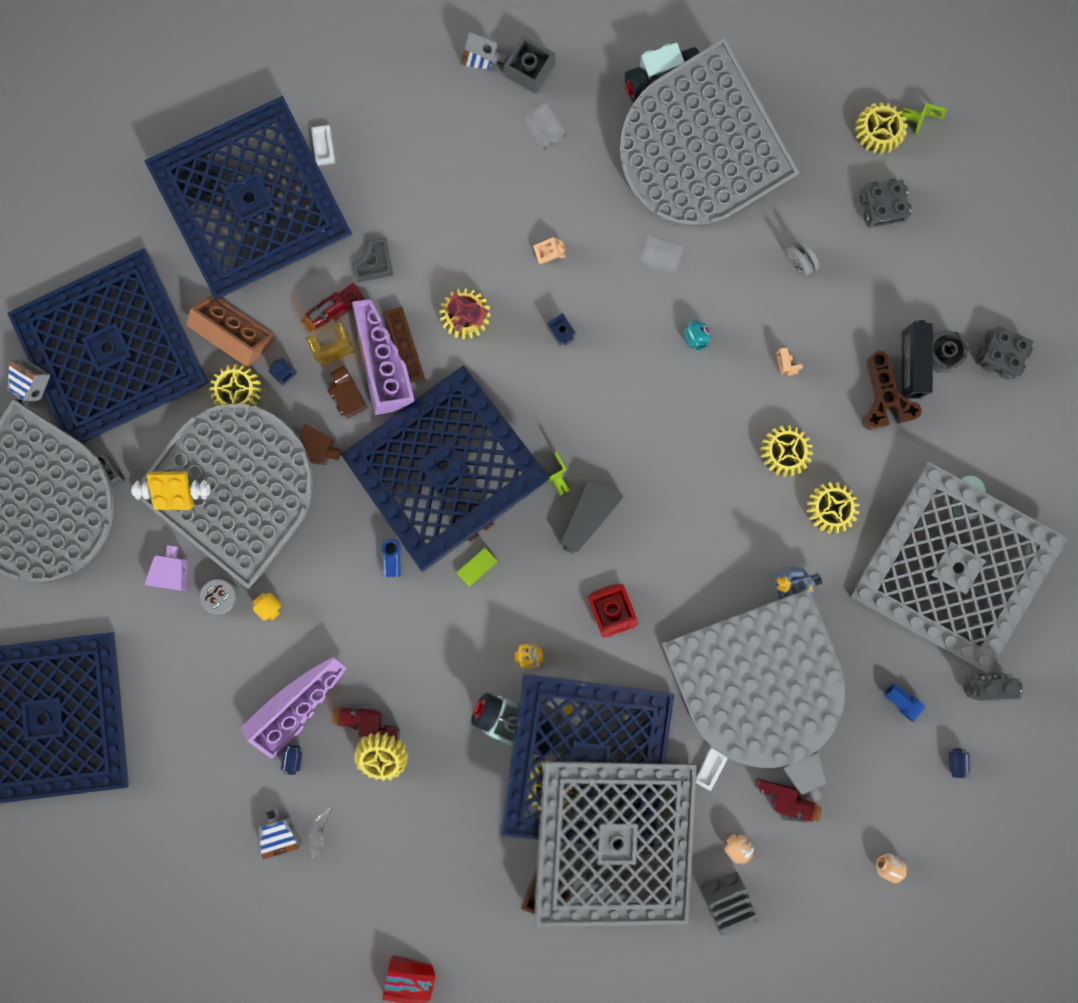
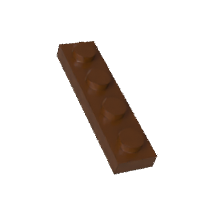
[384,306,425,383]

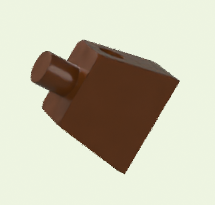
[299,424,342,465]

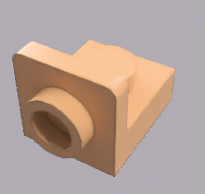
[534,237,566,264]
[776,347,803,376]

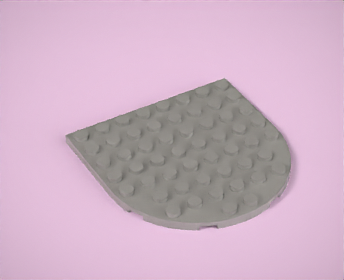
[620,37,800,225]
[0,400,114,582]
[139,404,313,589]
[662,588,845,768]

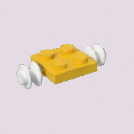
[131,471,211,510]

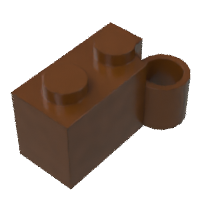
[327,365,368,419]

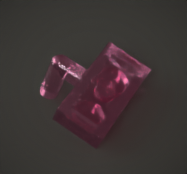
[445,293,489,332]

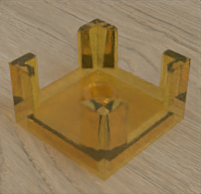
[306,323,356,366]

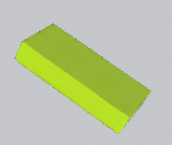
[456,548,498,587]

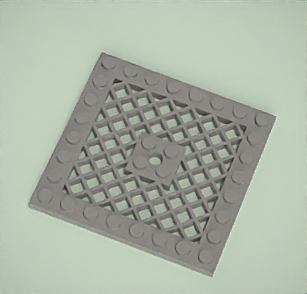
[850,462,1069,673]
[534,761,697,927]

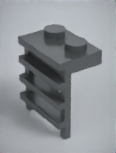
[701,872,758,936]

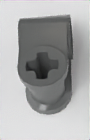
[96,454,125,487]

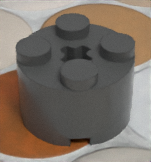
[933,330,969,373]

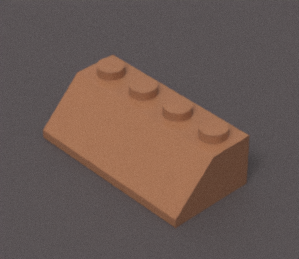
[186,294,275,368]

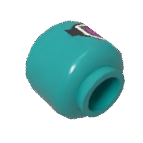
[684,320,711,350]

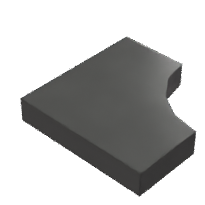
[352,238,394,283]

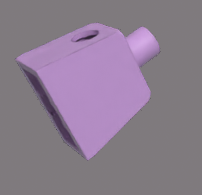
[145,545,187,591]

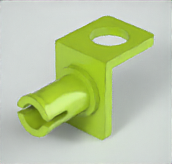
[901,103,947,134]
[548,450,570,495]

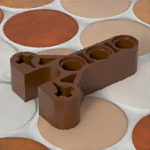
[862,351,922,430]

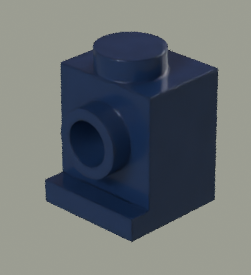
[547,313,575,346]
[268,358,297,386]

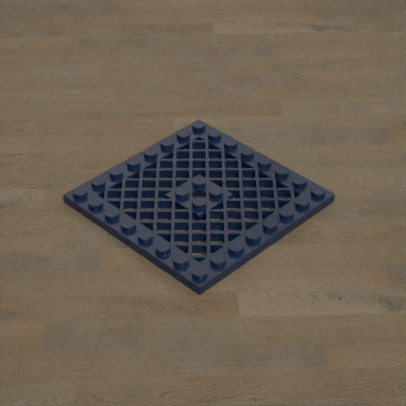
[144,95,352,300]
[7,248,208,443]
[341,365,550,572]
[0,632,129,803]
[500,674,674,850]

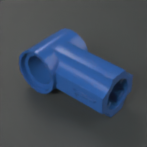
[381,539,401,577]
[884,683,926,722]

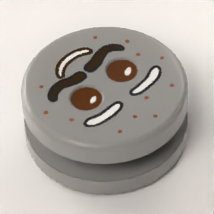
[786,239,819,277]
[200,579,239,615]

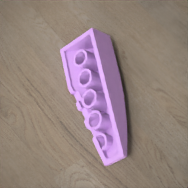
[352,299,414,415]
[240,657,347,759]

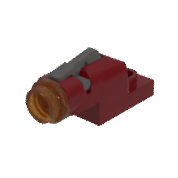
[301,283,365,332]
[333,704,400,740]
[755,778,822,822]

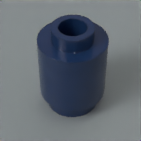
[281,745,302,775]
[949,748,970,778]

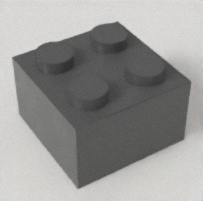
[504,35,555,94]

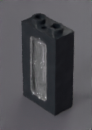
[902,320,933,399]

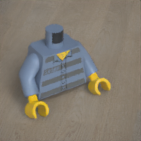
[773,567,822,599]

